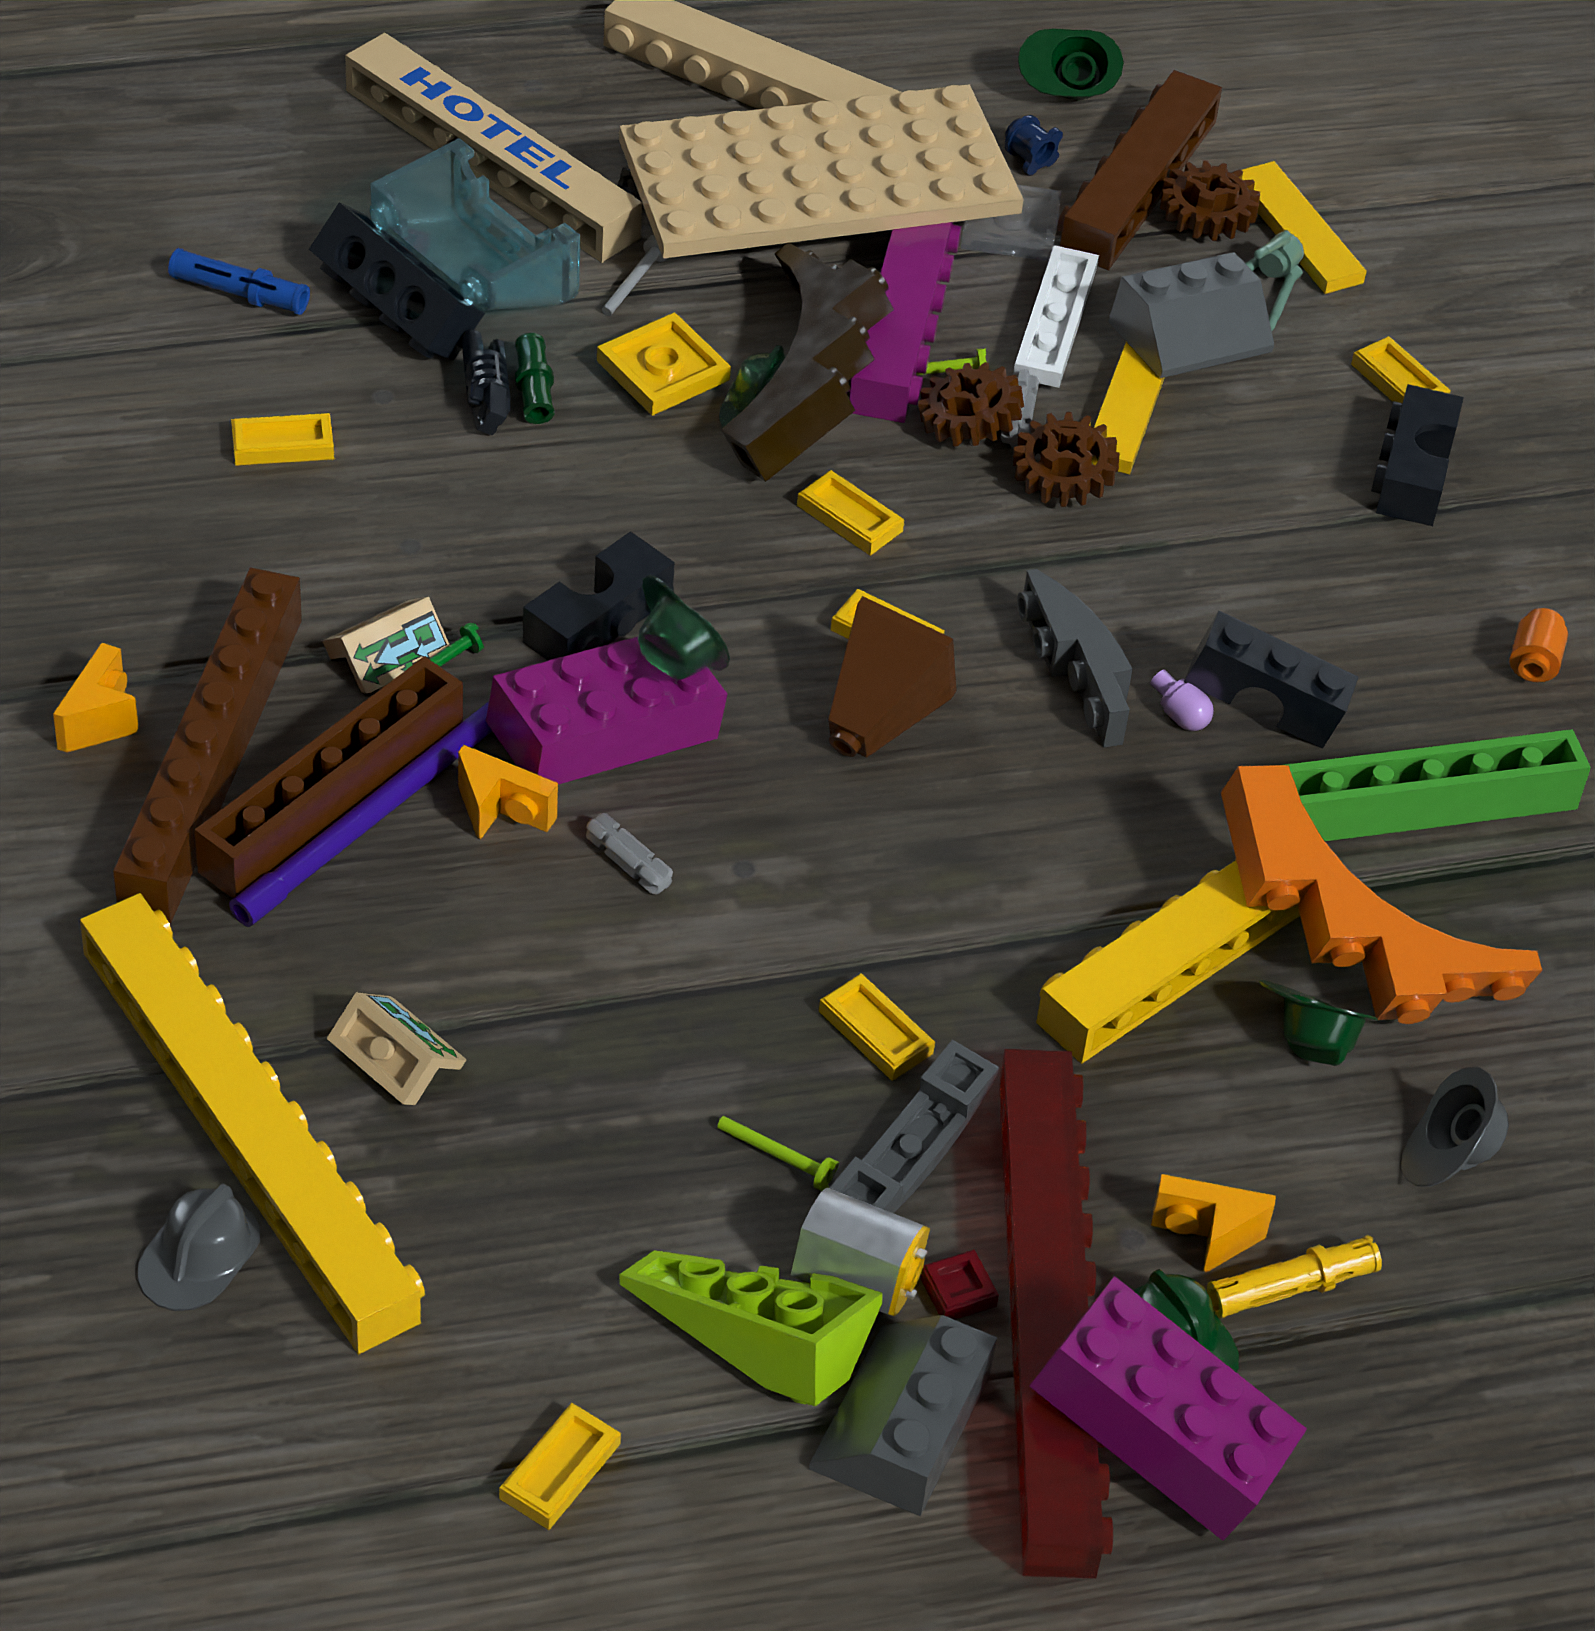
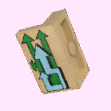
[323,596,449,694]
[327,992,466,1105]

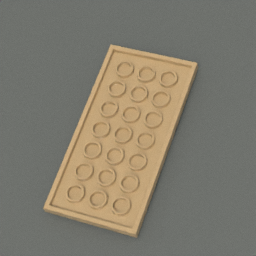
[619,84,1024,259]

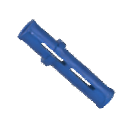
[168,248,310,315]

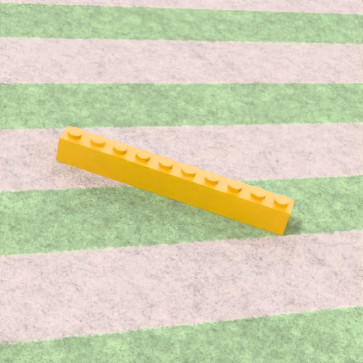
[80,893,425,1355]

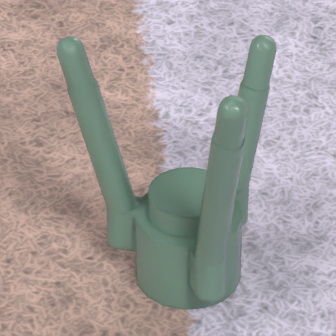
[1245,230,1304,331]

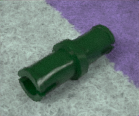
[515,333,555,424]

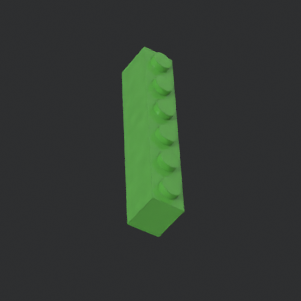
[1286,729,1591,841]

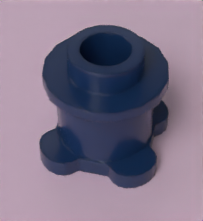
[1005,115,1063,175]

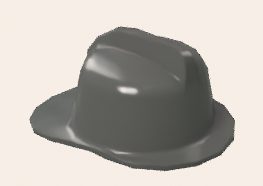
[1401,1067,1509,1187]
[138,1183,260,1311]

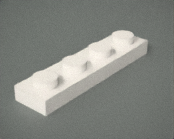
[1013,245,1099,388]

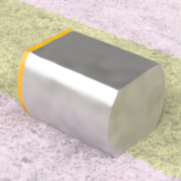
[791,1188,930,1317]

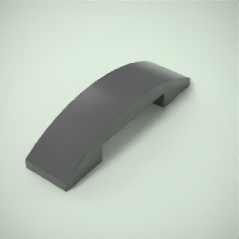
[830,1039,999,1213]

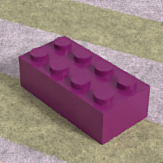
[486,626,727,785]
[1029,1276,1307,1541]

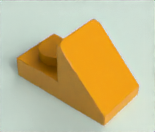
[53,643,139,752]
[458,745,558,839]
[1151,1174,1276,1272]

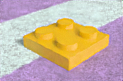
[597,312,731,416]

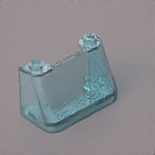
[369,138,580,310]

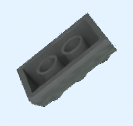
[1108,252,1274,378]
[809,1315,997,1517]

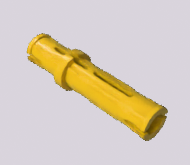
[1207,1235,1382,1319]

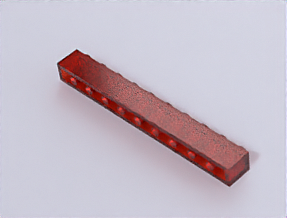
[999,1049,1113,1578]

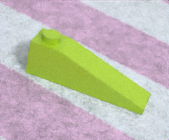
[619,1250,882,1406]

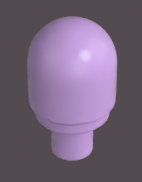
[1150,669,1214,731]

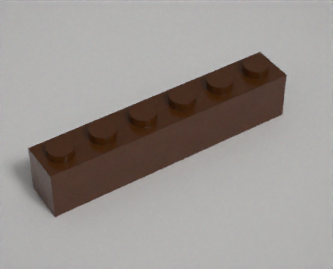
[1057,70,1222,271]
[195,656,463,898]

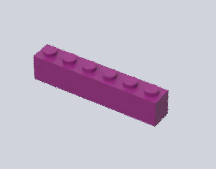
[850,222,962,423]

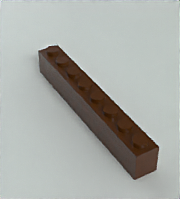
[113,567,302,925]

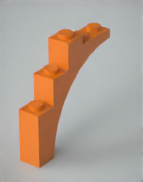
[1221,765,1542,1024]

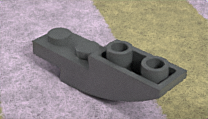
[1017,569,1133,748]

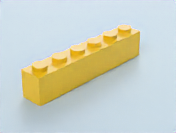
[1036,860,1300,1064]

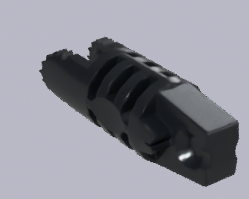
[461,329,511,435]

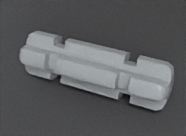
[1000,370,1039,449]
[586,813,673,895]

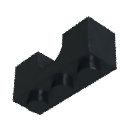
[1371,384,1464,527]
[523,531,675,661]
[1184,611,1359,749]

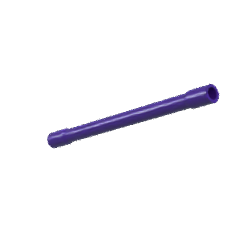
[229,701,493,927]

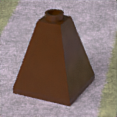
[828,596,957,758]

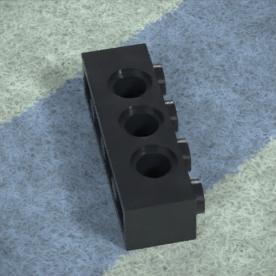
[309,202,485,360]

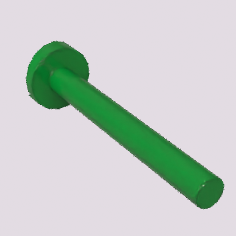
[430,623,484,667]

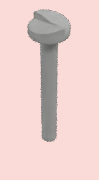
[602,235,667,316]

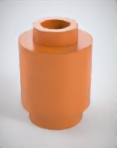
[1509,608,1568,682]

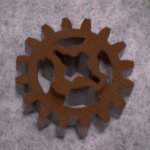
[1160,160,1260,241]
[918,362,1024,446]
[1013,412,1120,507]

